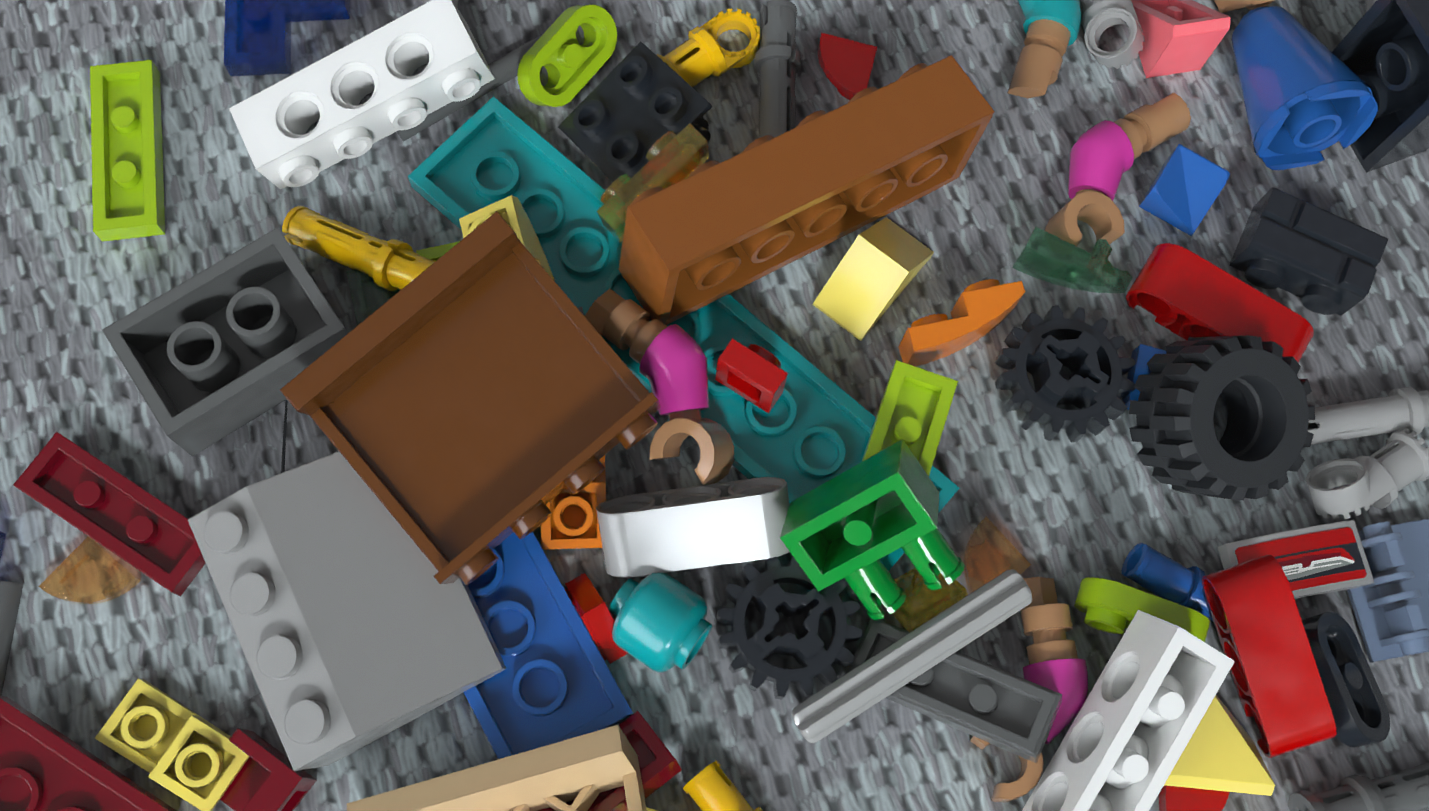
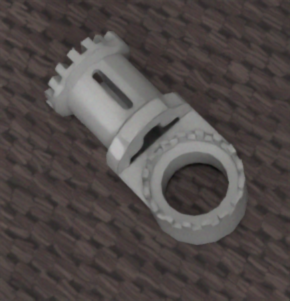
[1080,0,1145,69]
[1305,428,1429,520]

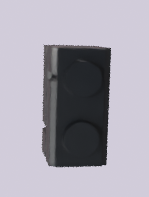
[1229,187,1388,316]

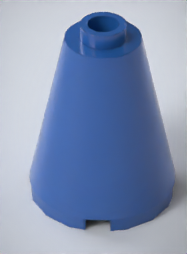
[1231,6,1378,170]

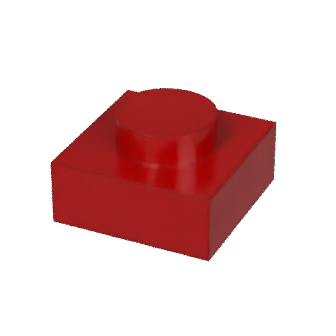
[715,338,788,413]

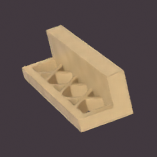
[347,725,647,811]

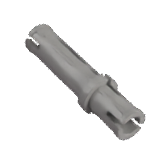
[1308,387,1429,445]

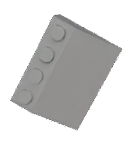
[188,451,507,771]

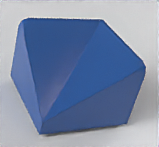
[1139,144,1230,236]

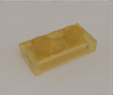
[597,123,709,242]

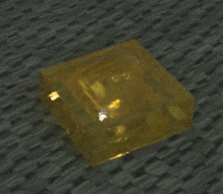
[892,568,968,633]

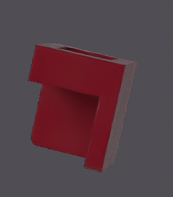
[220,728,317,811]

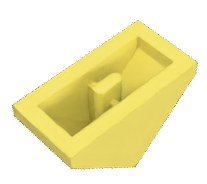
[813,217,934,341]

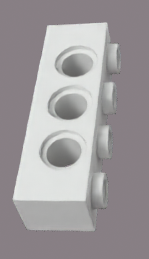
[229,0,495,189]
[1022,610,1235,811]

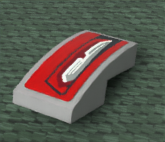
[1217,520,1374,599]

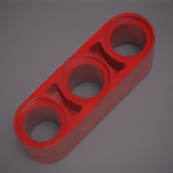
[1126,243,1314,363]
[1202,554,1337,758]

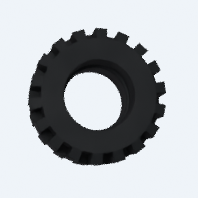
[1129,335,1315,501]

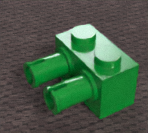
[780,439,965,620]

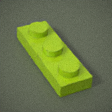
[90,60,165,242]

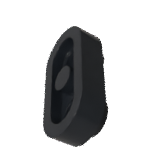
[1302,612,1390,748]

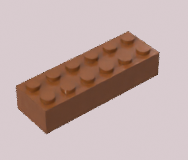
[619,55,995,325]

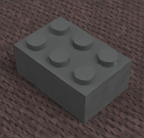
[102,227,348,457]

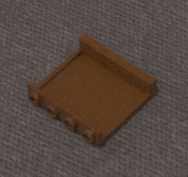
[280,211,661,585]

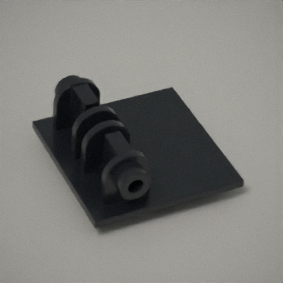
[558,41,713,195]

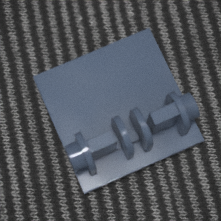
[1347,519,1429,663]

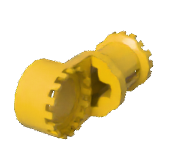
[656,8,760,87]

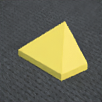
[1164,695,1275,796]

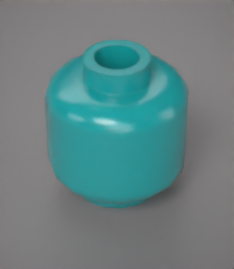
[609,572,712,673]

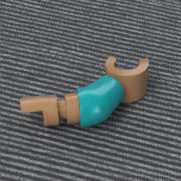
[1007,0,1081,99]

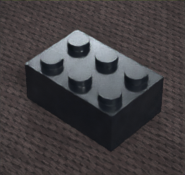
[1332,0,1429,173]

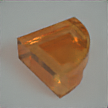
[964,516,1031,594]
[38,536,141,604]

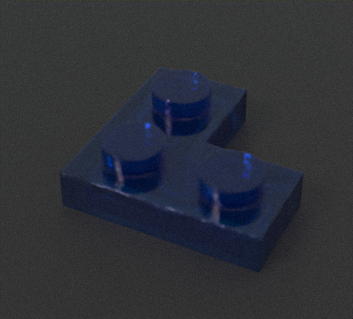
[224,0,350,77]

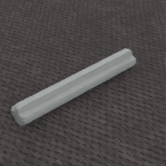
[791,569,1033,743]

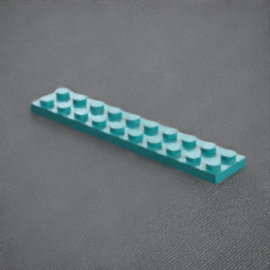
[408,96,960,571]

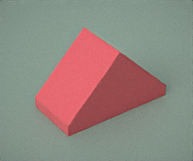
[1131,0,1231,78]

